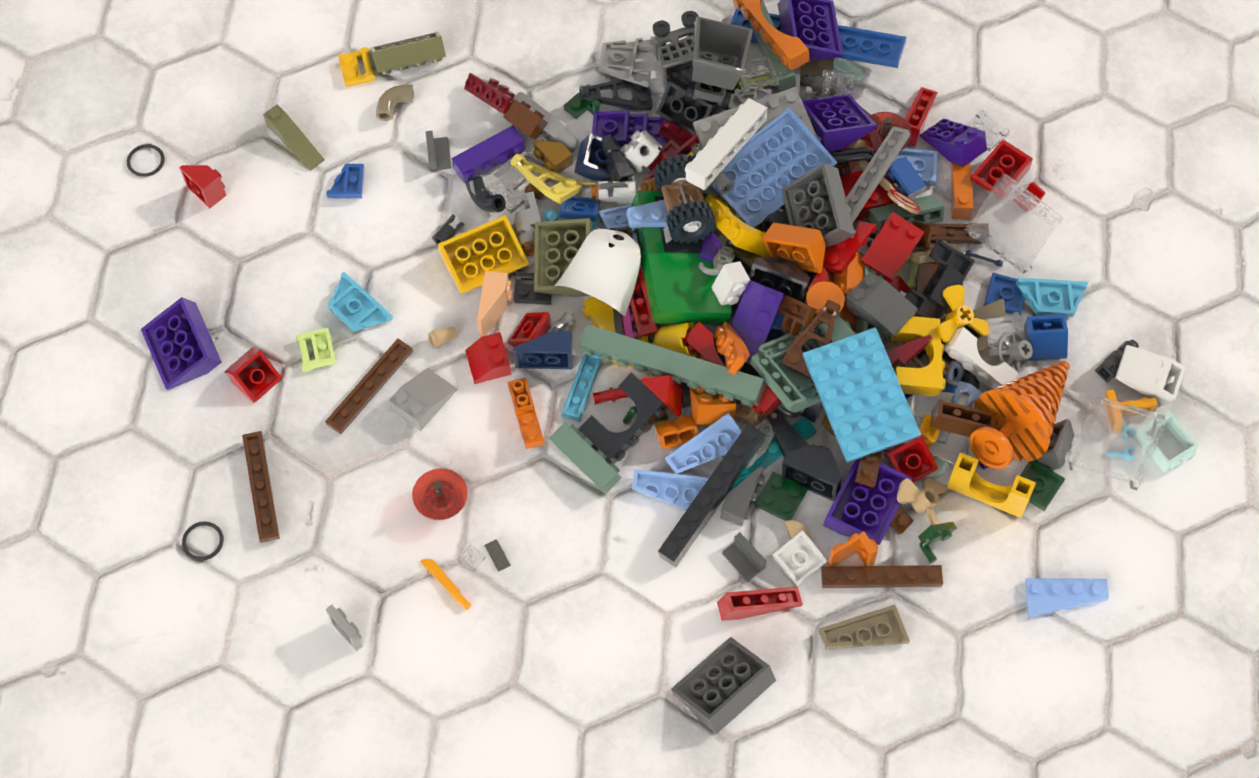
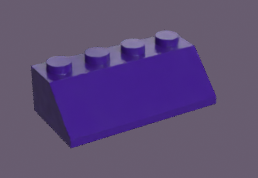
[731,280,785,364]

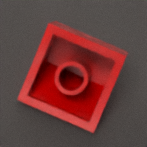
[179,165,226,209]
[465,332,511,384]
[224,347,283,403]

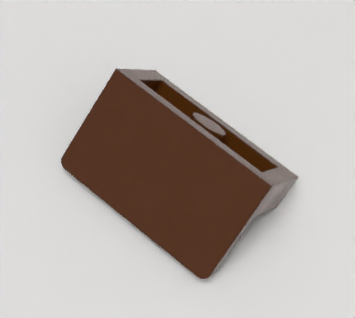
[912,221,947,248]

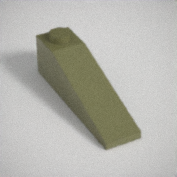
[263,104,325,171]

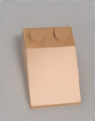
[477,271,513,338]

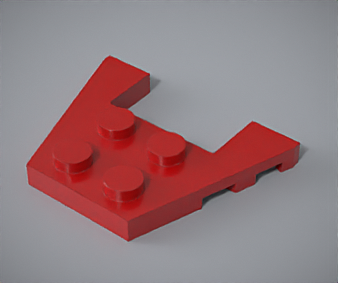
[822,221,877,274]

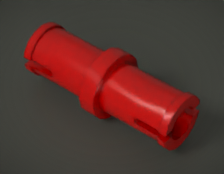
[593,387,629,405]

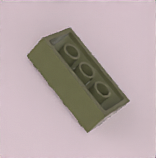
[370,32,446,75]

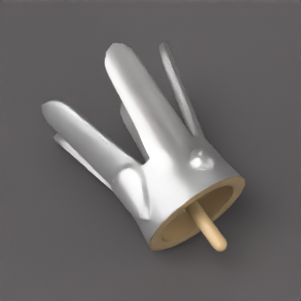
[549,312,576,332]

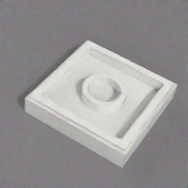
[771,530,828,586]

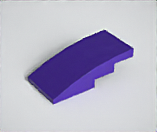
[592,110,666,150]

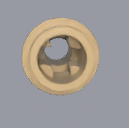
[428,327,458,348]

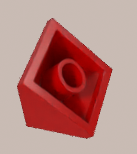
[507,312,551,347]
[641,375,683,417]

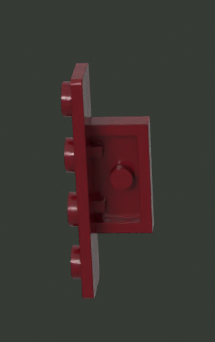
[464,73,515,114]
[643,134,699,183]

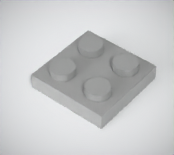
[325,604,363,652]

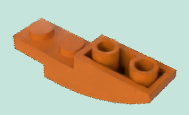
[714,322,750,375]
[507,377,545,449]

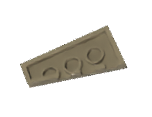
[819,605,910,650]

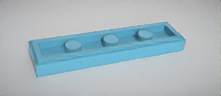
[561,354,602,422]

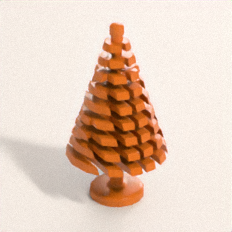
[969,361,1070,469]

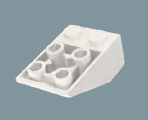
[1115,345,1186,405]

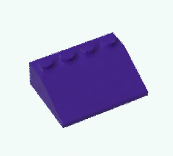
[777,0,843,61]
[802,94,877,153]
[141,297,222,390]
[823,458,913,545]

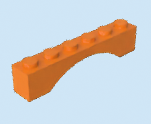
[733,0,809,71]

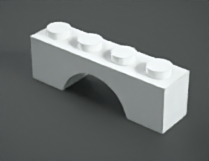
[944,327,1018,390]

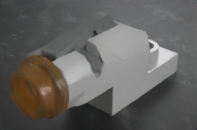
[511,192,541,256]

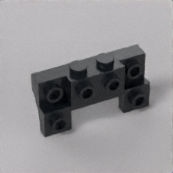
[905,240,975,321]

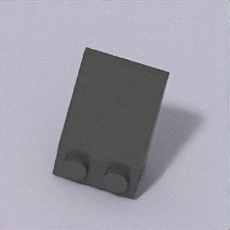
[846,272,918,336]

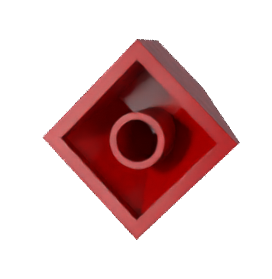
[882,435,938,483]

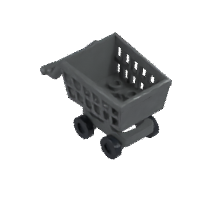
[652,11,739,92]
[685,16,753,111]

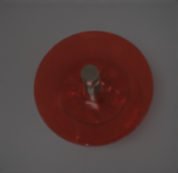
[861,112,912,153]
[412,468,468,520]

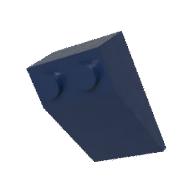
[574,133,634,181]
[513,330,573,370]

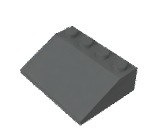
[781,163,855,248]
[671,637,776,734]

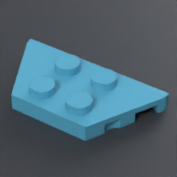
[328,272,393,332]
[1016,278,1088,317]

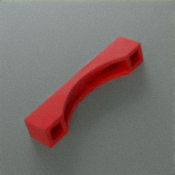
[683,322,782,418]

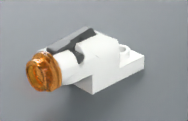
[591,181,644,207]

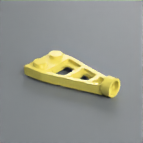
[511,154,582,204]

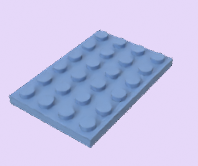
[711,107,837,228]

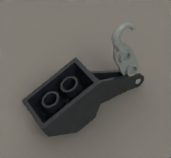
[699,240,810,302]
[745,410,842,501]

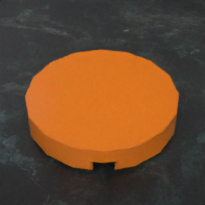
[806,281,845,316]

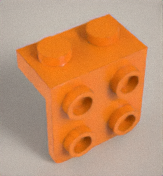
[828,531,878,567]

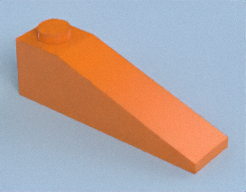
[951,163,973,220]

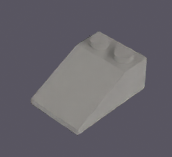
[389,368,457,431]

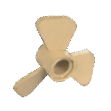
[897,478,947,525]

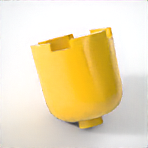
[652,322,699,358]

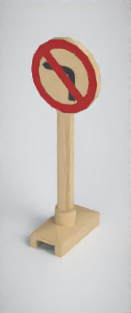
[843,138,921,214]

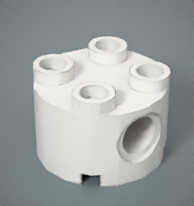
[620,130,662,172]

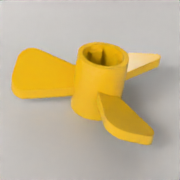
[938,285,989,343]

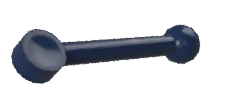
[965,250,1003,267]

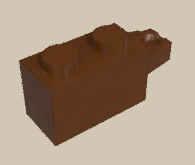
[503,99,548,140]

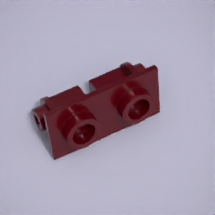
[658,119,694,146]

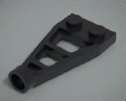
[579,79,653,110]

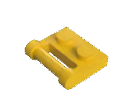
[338,47,376,87]

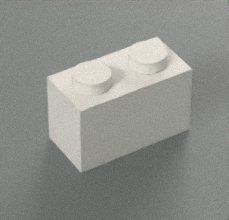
[711,262,750,306]

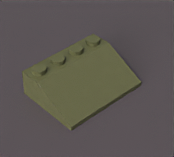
[534,218,594,297]

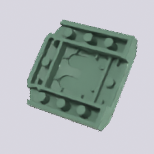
[750,333,821,413]

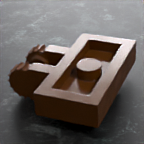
[778,295,817,337]

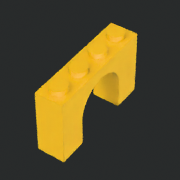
[704,193,769,257]
[891,317,946,397]
[947,452,1036,518]

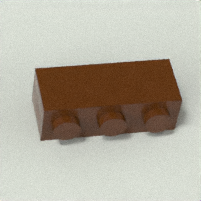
[930,399,995,437]

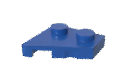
[326,164,365,198]

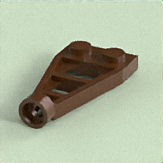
[781,300,841,379]

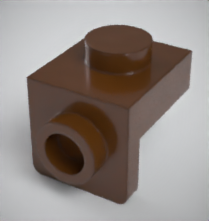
[890,504,914,534]

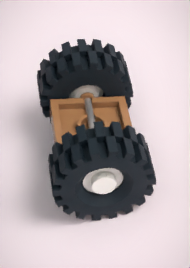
[653,154,716,244]

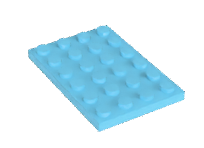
[802,327,921,463]

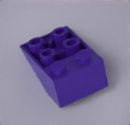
[920,118,987,167]

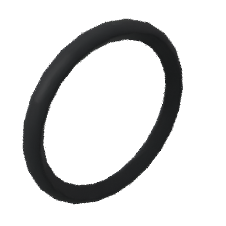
[127,144,165,177]
[182,521,224,561]

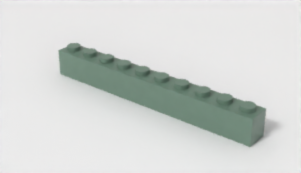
[578,324,767,406]

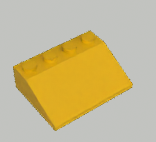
[437,215,529,295]

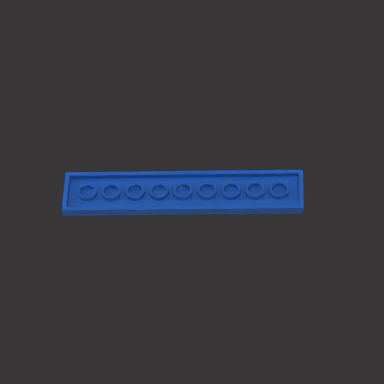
[730,8,906,68]

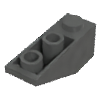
[720,466,765,526]

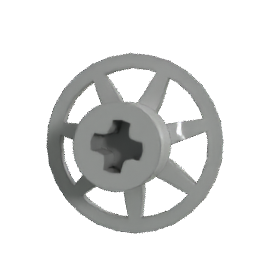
[998,332,1033,373]

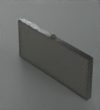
[484,539,511,572]

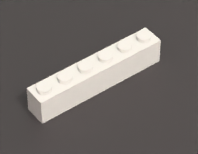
[685,98,767,190]

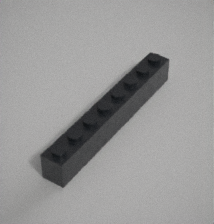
[658,423,765,567]

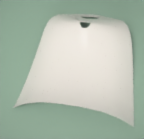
[555,229,641,316]
[907,392,975,465]

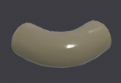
[376,85,414,121]

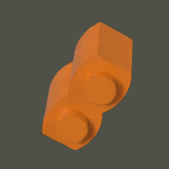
[654,416,699,449]

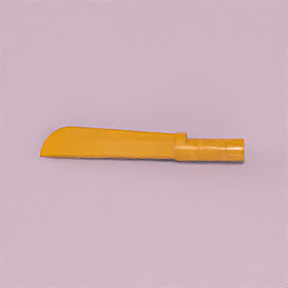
[420,559,471,610]

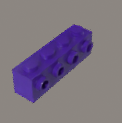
[451,125,526,183]

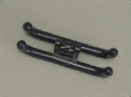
[830,147,875,175]

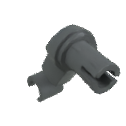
[800,74,855,97]

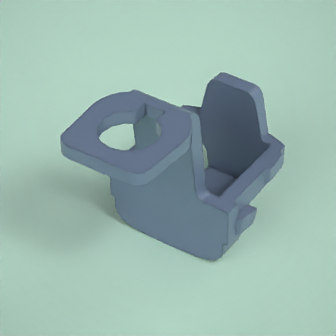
[947,361,982,407]

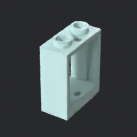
[1135,410,1199,472]

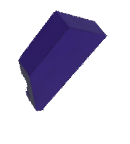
[699,232,722,262]

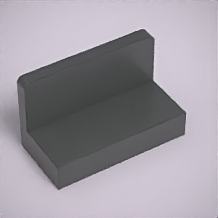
[425,130,452,171]
[722,532,767,581]

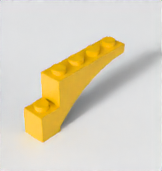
[582,296,623,368]

